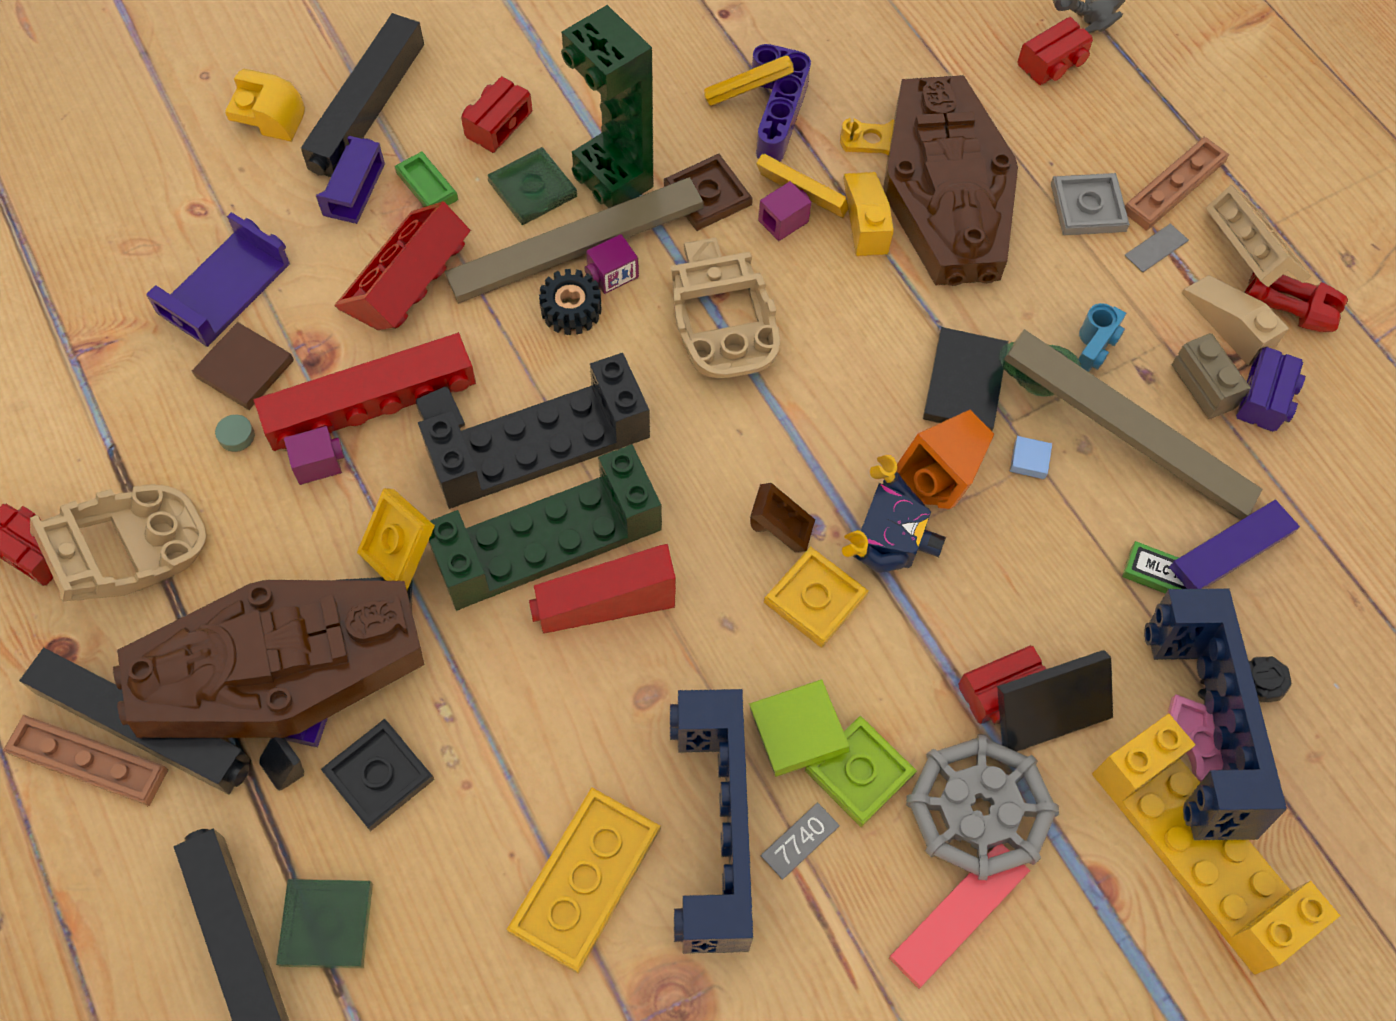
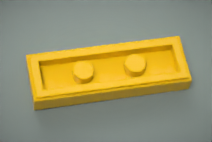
[756,154,849,218]

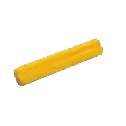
[704,55,794,106]

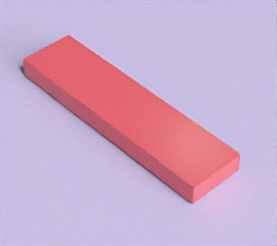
[889,844,1031,989]

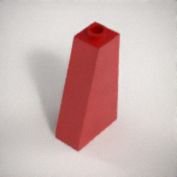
[529,544,676,634]

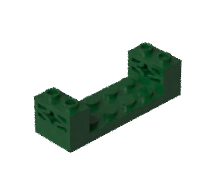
[561,5,654,208]
[429,444,662,611]

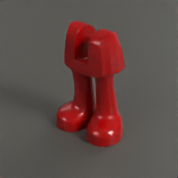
[1244,272,1348,332]

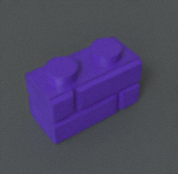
[1236,347,1306,432]

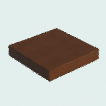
[664,154,753,231]
[192,322,294,410]

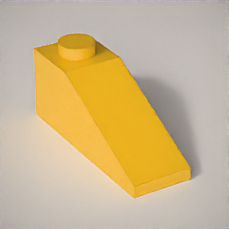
[843,172,894,256]

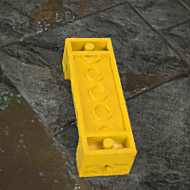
[1092,713,1341,975]

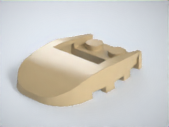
[671,252,780,378]
[30,484,206,602]

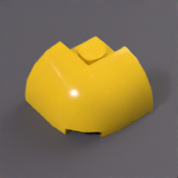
[225,68,305,142]

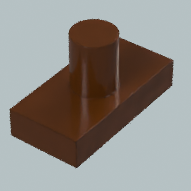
[750,483,816,552]

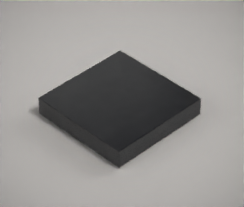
[321,719,434,832]

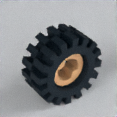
[539,269,602,335]

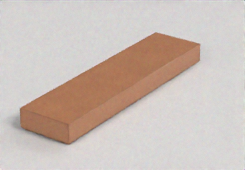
[1125,136,1230,231]
[3,715,168,806]

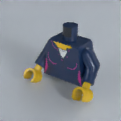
[842,455,946,573]

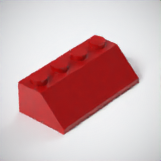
[334,201,471,331]

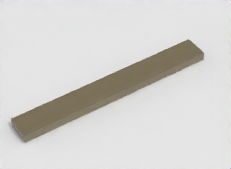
[445,177,703,304]
[1004,329,1263,520]

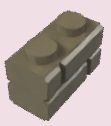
[1171,333,1251,419]

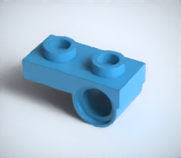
[1076,303,1127,372]

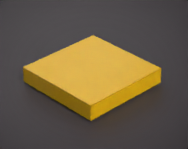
[357,488,435,590]
[764,546,869,648]

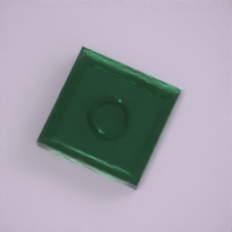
[487,147,577,226]
[276,879,373,968]

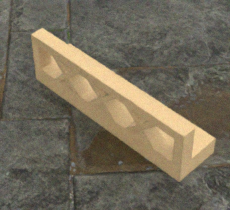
[1206,185,1311,287]

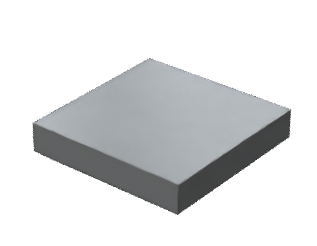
[1051,173,1130,235]

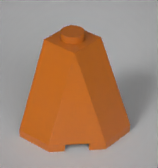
[896,409,994,509]

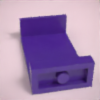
[146,212,290,347]

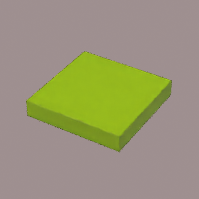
[749,679,850,777]
[805,715,917,827]

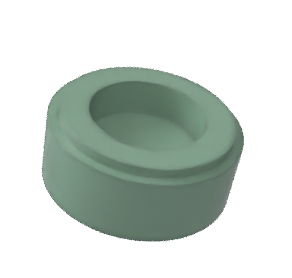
[215,414,255,452]

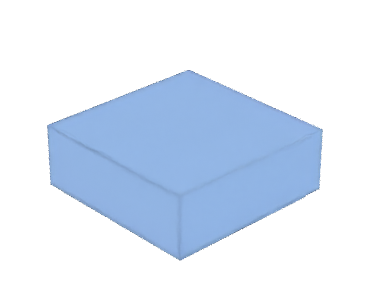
[1010,436,1052,479]

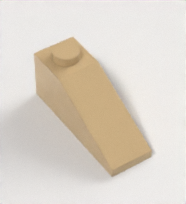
[1182,275,1289,365]

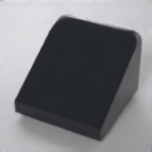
[415,386,465,428]
[259,737,304,791]

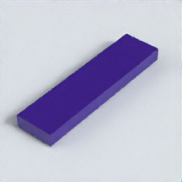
[1169,499,1300,589]

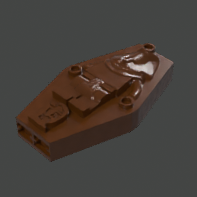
[883,75,1018,286]
[113,580,425,738]

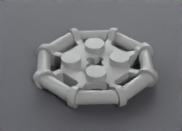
[906,734,1059,881]

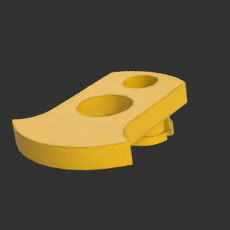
[840,118,894,155]

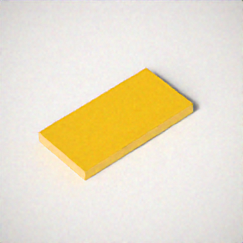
[506,787,661,974]

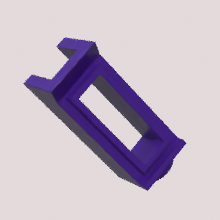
[316,136,385,224]

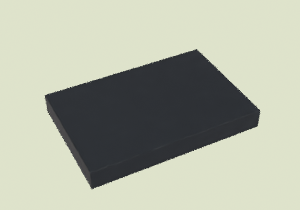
[923,327,1009,431]
[997,650,1113,752]

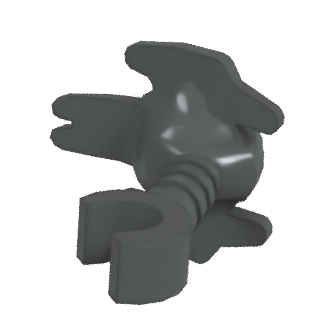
[1052,0,1125,33]

